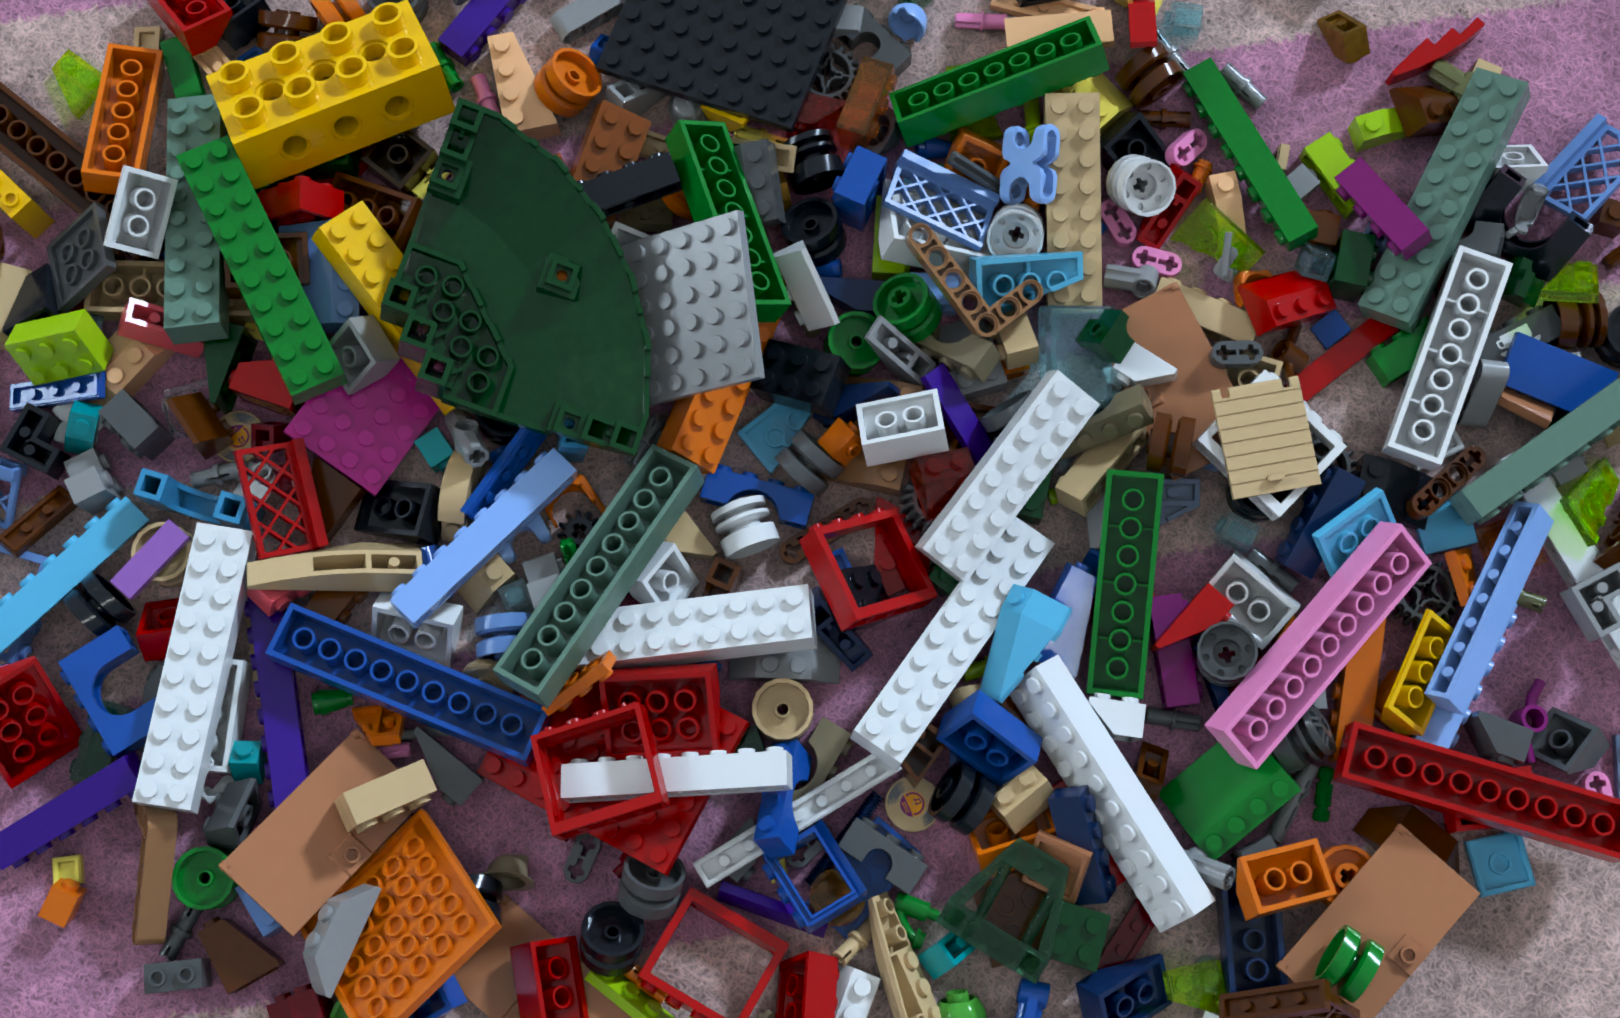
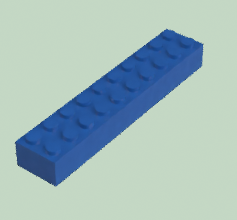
[265,602,552,768]

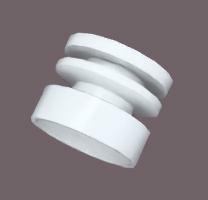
[1106,154,1176,217]
[987,203,1045,255]
[710,495,780,561]

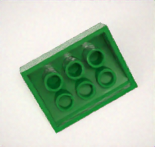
[1159,742,1301,860]

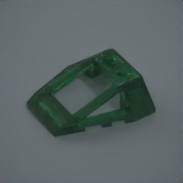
[935,837,1070,984]

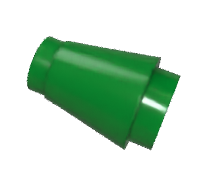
[311,689,354,716]

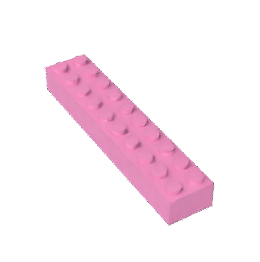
[1204,521,1432,770]

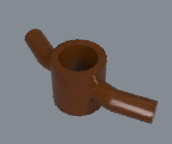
[1270,324,1309,387]

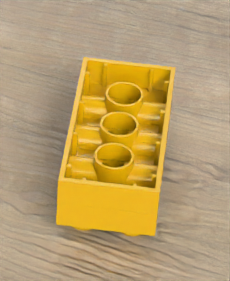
[206,0,455,190]

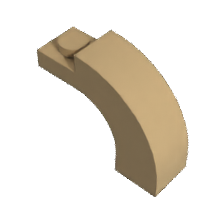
[438,450,485,542]

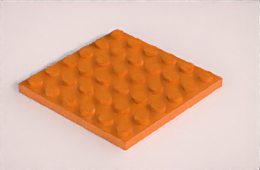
[300,808,502,1018]

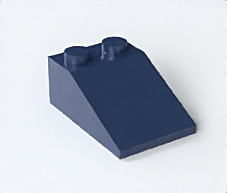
[1076,953,1172,1018]

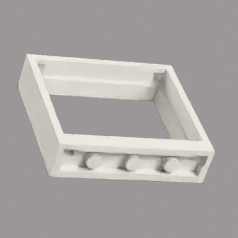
[1192,369,1347,521]

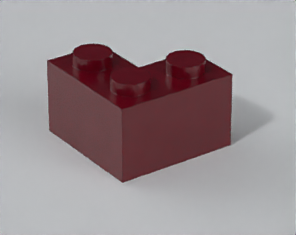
[266,983,334,1018]

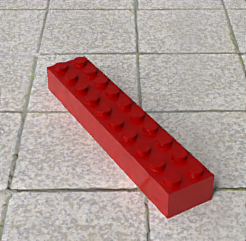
[1333,721,1620,863]

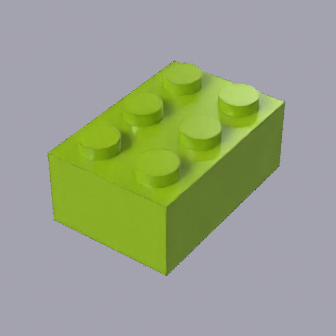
[4,309,114,386]

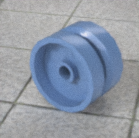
[474,612,532,661]

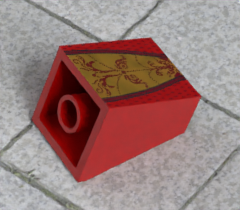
[228,360,306,418]

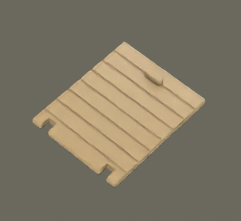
[1210,376,1322,500]

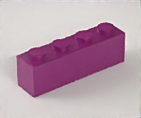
[1334,157,1433,261]
[1150,593,1203,710]

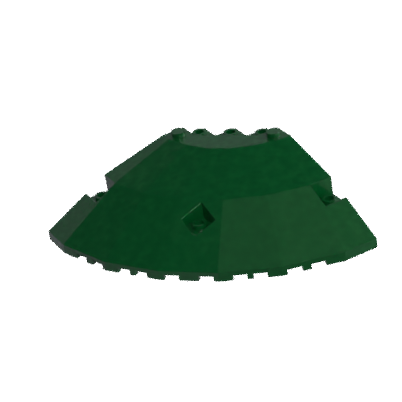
[380,97,651,457]

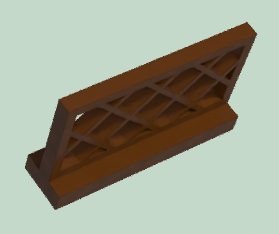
[1219,979,1360,1018]

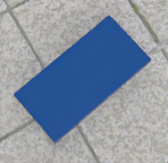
[1503,332,1619,413]
[805,816,921,939]

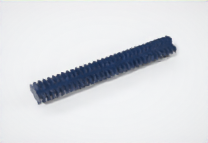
[805,790,884,890]

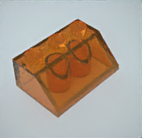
[836,56,898,149]

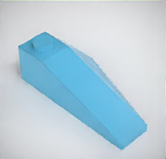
[968,251,1084,313]
[980,584,1073,703]

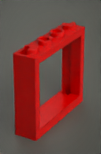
[799,508,938,631]
[530,701,670,840]
[637,887,790,1018]

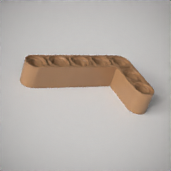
[905,223,1043,340]
[132,803,178,945]

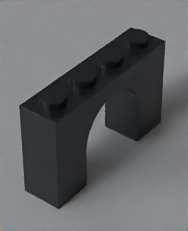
[1466,164,1595,283]

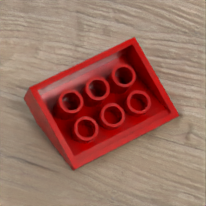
[0,656,87,789]
[598,663,720,760]

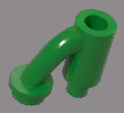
[894,891,940,950]

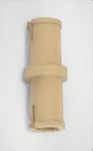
[832,916,872,967]

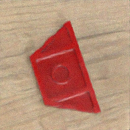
[874,497,929,597]

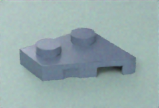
[1160,479,1200,525]

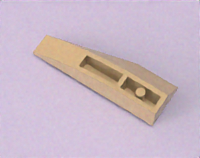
[246,542,422,592]
[868,891,941,1018]

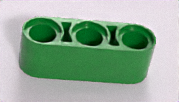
[160,37,206,98]

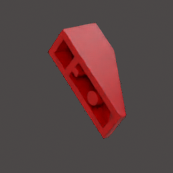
[1127,0,1158,48]
[1136,163,1203,249]
[1149,583,1234,652]

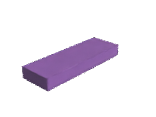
[110,519,191,601]

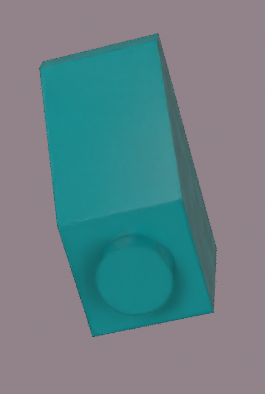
[64,400,103,454]
[917,918,984,980]

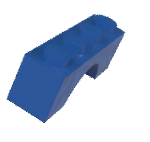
[700,464,815,530]
[753,739,812,858]

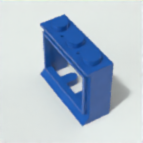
[761,819,867,934]

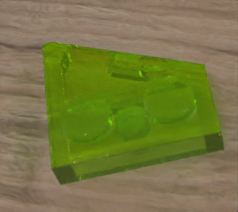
[51,49,102,119]
[1162,959,1226,1014]

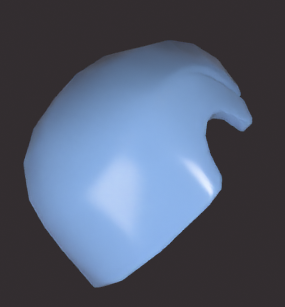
[888,3,927,43]

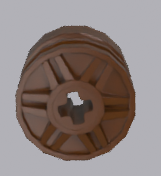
[1542,291,1608,350]

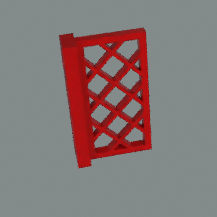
[233,438,329,560]

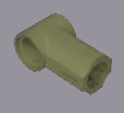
[1428,59,1474,101]

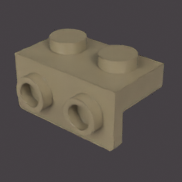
[618,198,673,233]

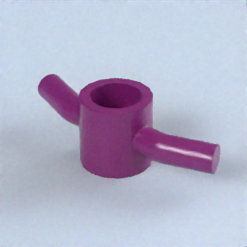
[1509,678,1548,764]

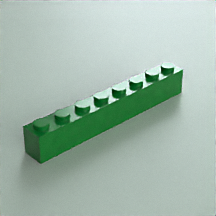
[1181,57,1318,252]

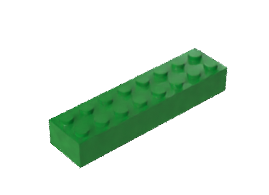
[889,16,1110,148]
[665,120,791,322]
[1086,469,1164,699]

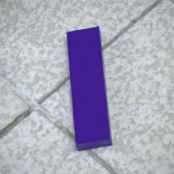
[920,363,992,468]
[717,881,829,938]

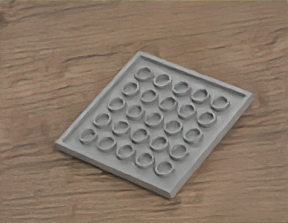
[620,210,765,407]

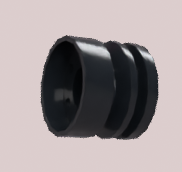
[783,129,845,195]

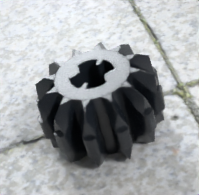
[557,510,599,549]

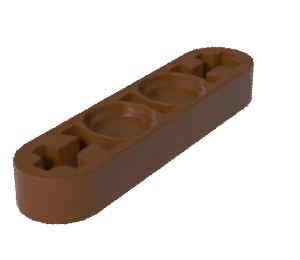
[1406,445,1486,520]
[780,497,874,565]

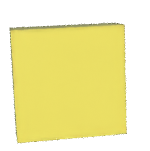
[52,854,85,884]

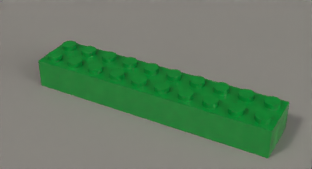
[176,135,347,406]

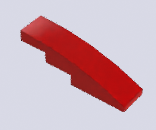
[1385,17,1485,86]

